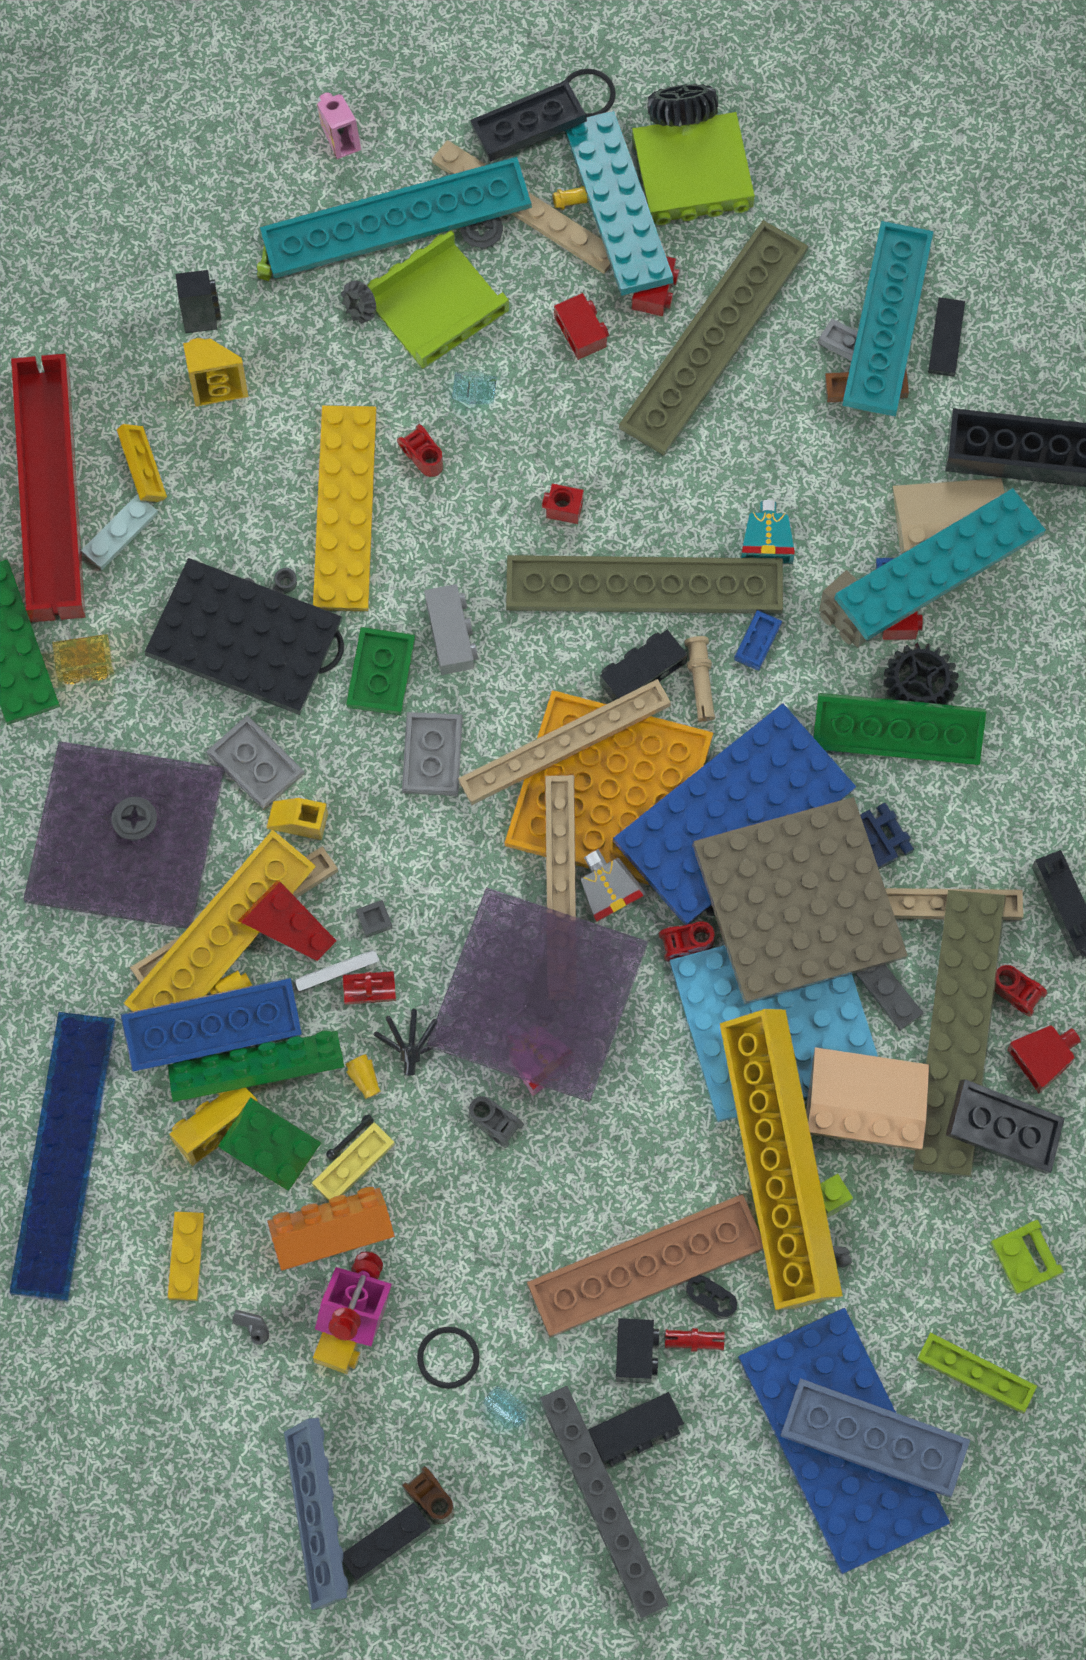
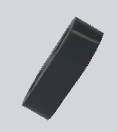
[686,1275,737,1319]

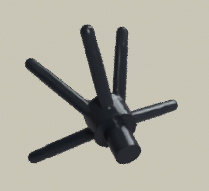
[374,1008,451,1076]

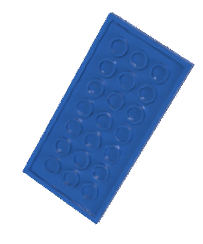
[612,703,856,925]
[738,1308,950,1575]

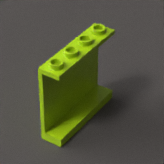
[632,112,755,225]
[367,230,509,369]

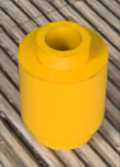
[210,970,252,994]

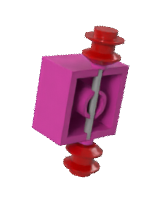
[315,1251,392,1347]

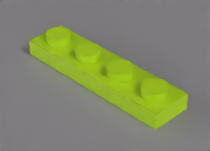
[916,1332,1037,1414]

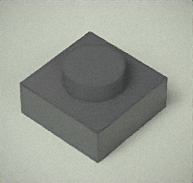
[356,900,393,938]

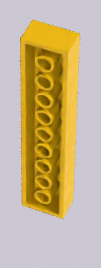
[720,1009,843,1310]

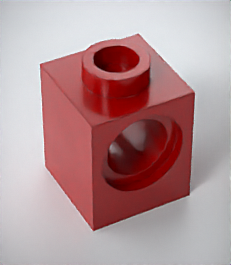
[542,483,584,524]

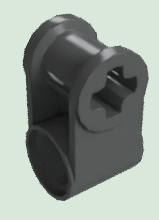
[469,1096,524,1148]

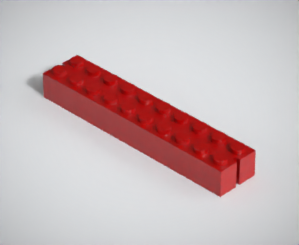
[11,354,86,623]

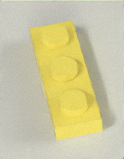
[312,1122,395,1201]

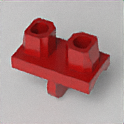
[343,971,396,1005]

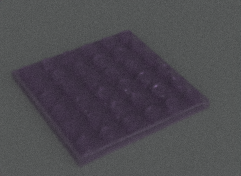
[23,741,225,929]
[427,887,648,1103]

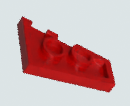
[238,880,337,961]

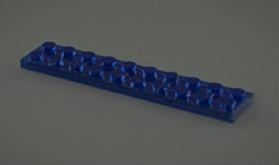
[9,1012,116,1302]

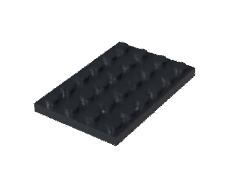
[145,558,342,715]

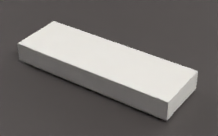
[294,950,379,991]

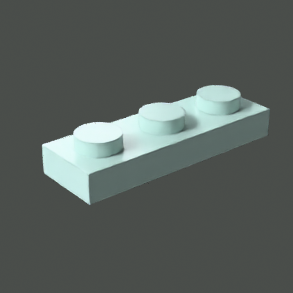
[81,494,158,571]

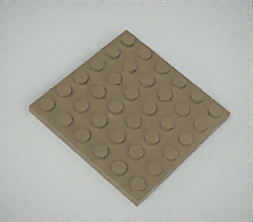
[692,797,908,1004]

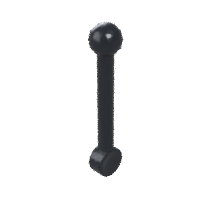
[326,1114,374,1160]

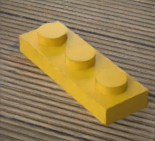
[116,424,167,502]
[168,1211,204,1301]

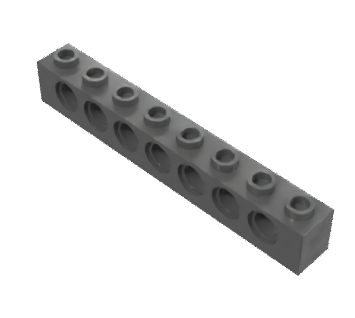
[540,1386,668,1622]

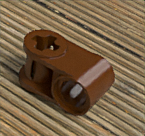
[402,1466,455,1524]

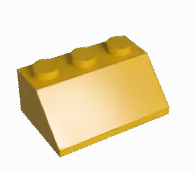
[183,338,249,407]
[169,1088,258,1166]

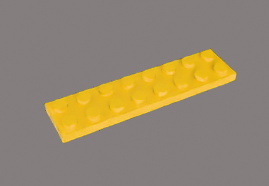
[313,405,377,611]
[123,829,316,1012]

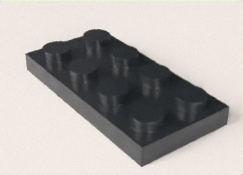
[470,80,587,162]
[946,1079,1065,1174]

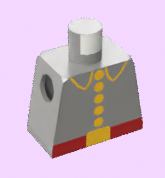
[581,849,647,922]

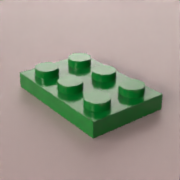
[346,627,416,716]
[218,1097,321,1191]

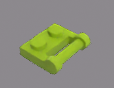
[991,1220,1065,1295]

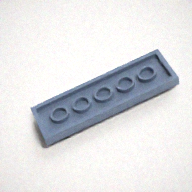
[781,1378,970,1498]
[284,1418,348,1610]

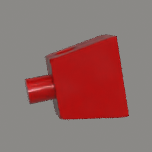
[1007,1025,1081,1094]

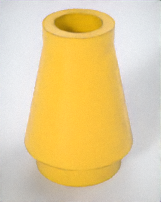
[345,1054,381,1099]

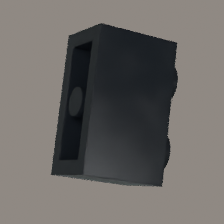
[615,1318,659,1383]

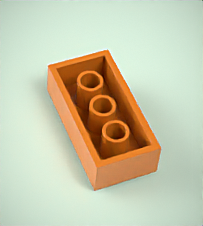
[267,1187,395,1271]

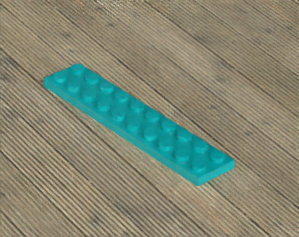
[260,157,532,279]

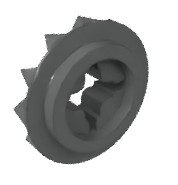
[460,217,503,250]
[341,280,376,324]
[112,797,157,842]

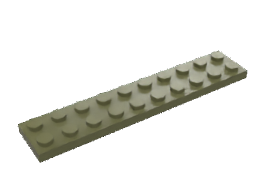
[619,220,808,456]
[506,555,783,614]
[913,890,1006,1178]

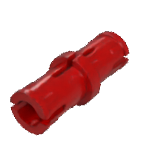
[665,1328,725,1352]

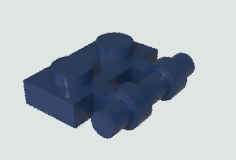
[860,803,915,869]

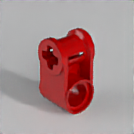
[397,424,444,477]
[658,921,714,962]
[995,965,1048,1017]

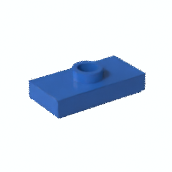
[734,610,782,671]

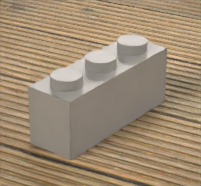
[424,584,478,675]

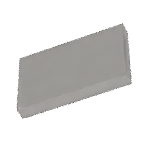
[402,712,463,796]
[206,715,305,810]

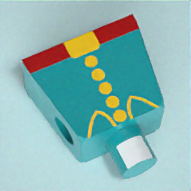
[741,500,795,564]

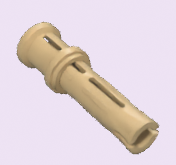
[684,636,715,722]

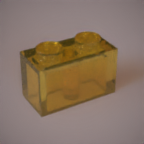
[52,634,114,684]

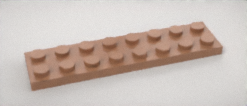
[527,1194,764,1338]

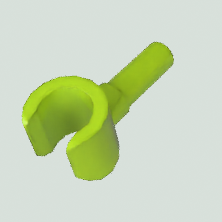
[257,245,273,281]

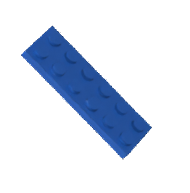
[120,978,302,1072]

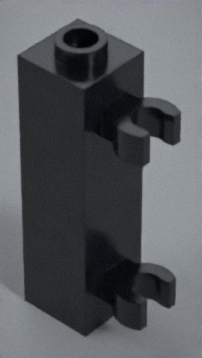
[1032,850,1086,959]

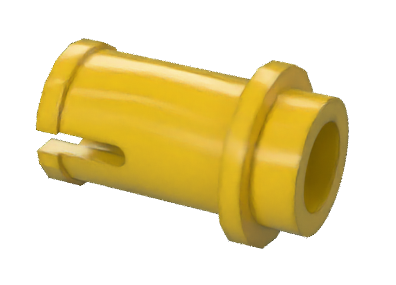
[552,186,588,210]

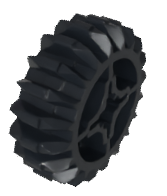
[647,83,719,127]
[883,642,959,705]

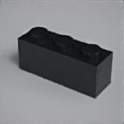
[175,270,222,334]
[600,629,687,701]
[588,1392,684,1467]
[343,1502,432,1584]

